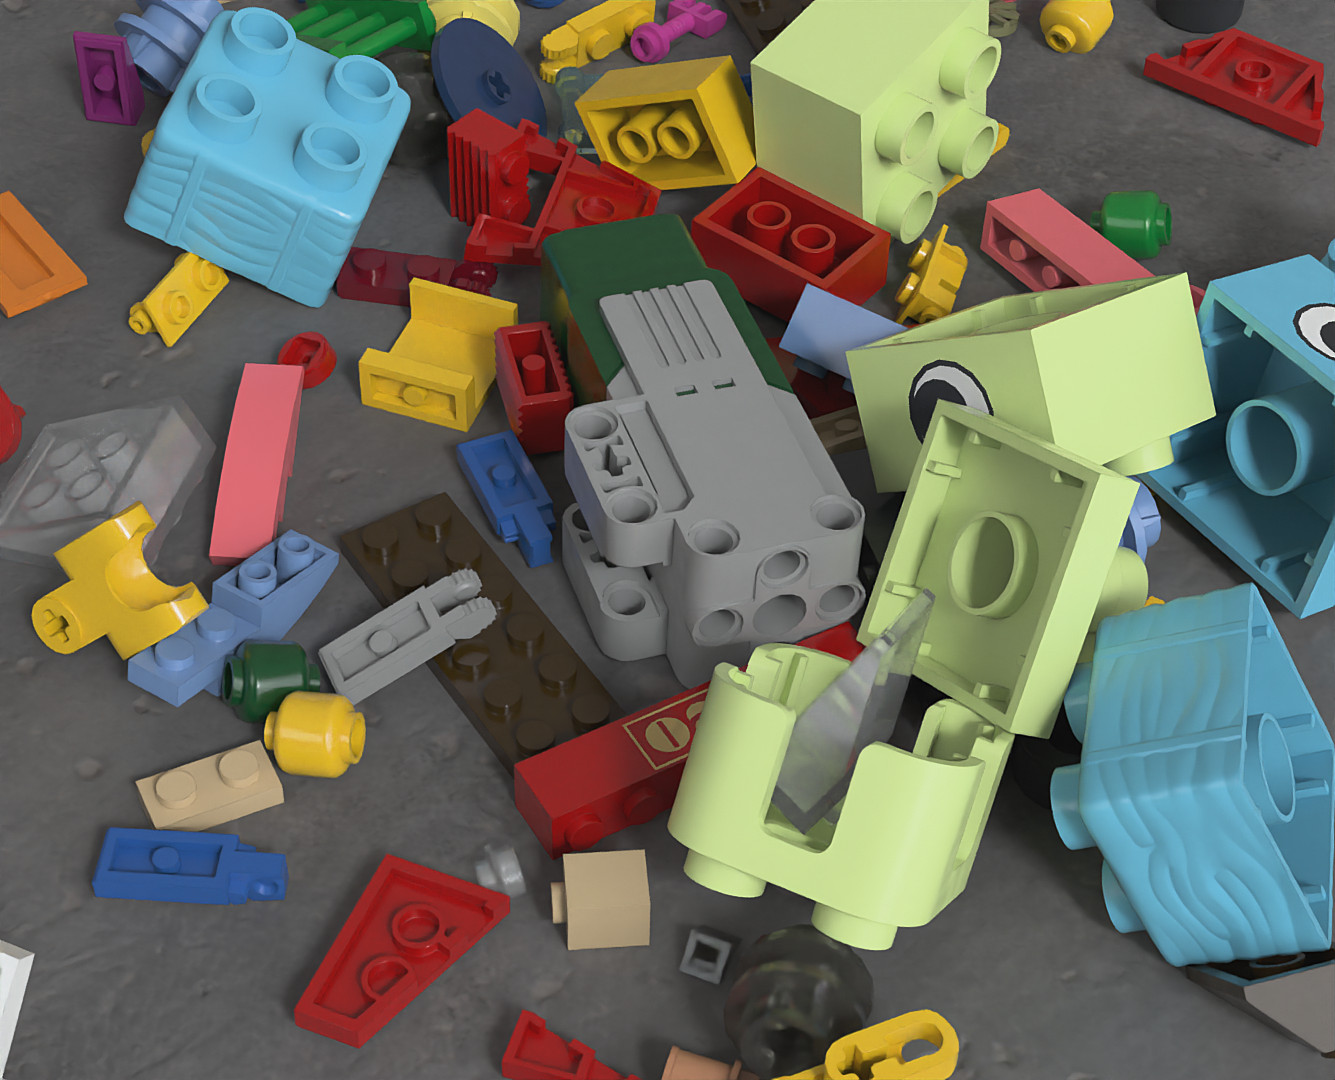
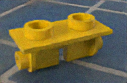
[895,224,968,325]
[128,252,229,347]

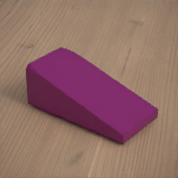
[73,31,145,126]

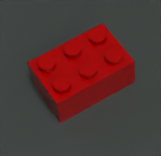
[691,167,891,323]

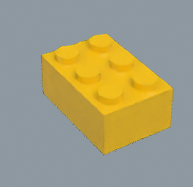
[574,55,757,190]

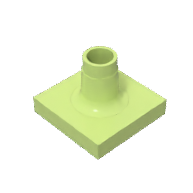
[856,399,1148,739]

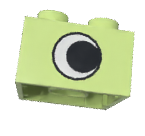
[845,272,1216,493]

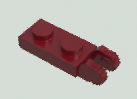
[337,246,498,307]

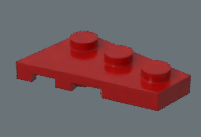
[294,853,510,1049]

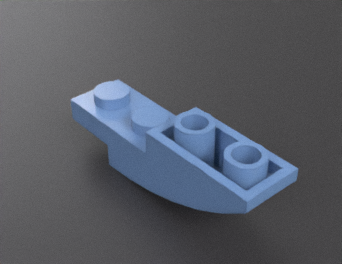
[128,529,339,707]

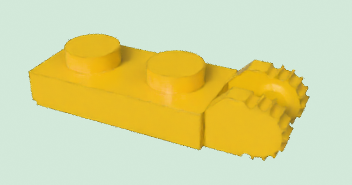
[539,0,656,85]

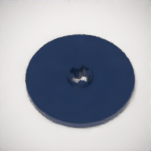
[431,18,547,138]

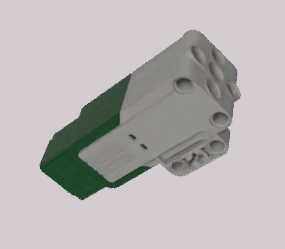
[540,214,866,689]

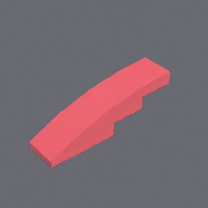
[209,363,304,566]

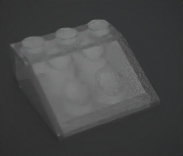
[0,395,217,571]
[770,587,936,835]

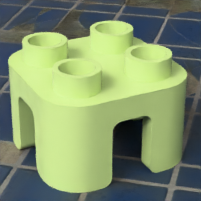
[667,643,1015,950]

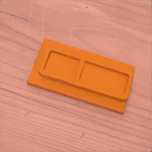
[0,191,88,318]

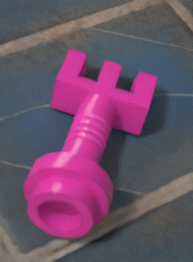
[630,0,727,63]

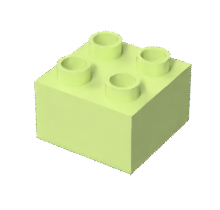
[750,0,1001,244]

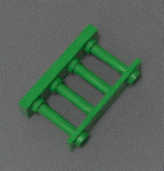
[286,0,436,59]

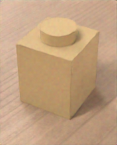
[551,849,650,950]

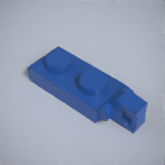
[456,430,556,568]
[92,827,289,905]

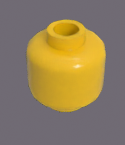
[1039,0,1114,54]
[264,691,366,779]

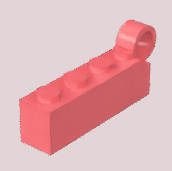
[980,188,1206,316]

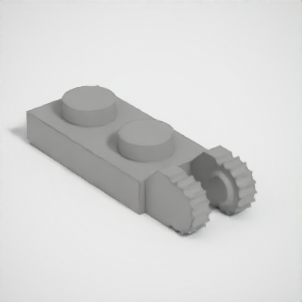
[318,568,497,706]

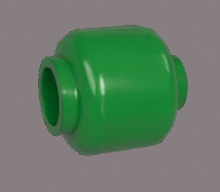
[1090,190,1172,260]

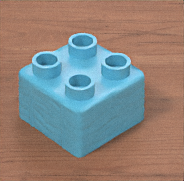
[124,7,411,308]
[1050,582,1335,967]

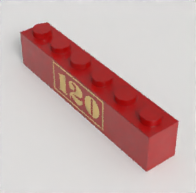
[514,621,890,860]

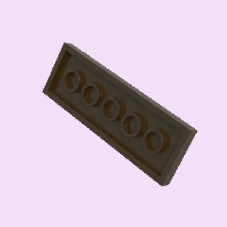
[340,492,627,779]

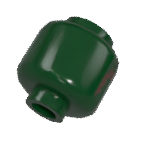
[222,640,320,723]

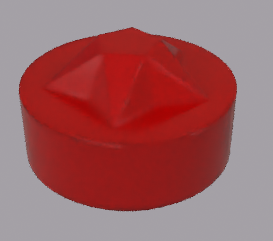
[277,331,337,389]

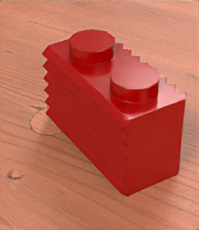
[447,108,531,226]
[494,321,574,455]

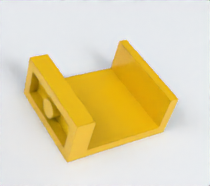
[358,277,518,432]

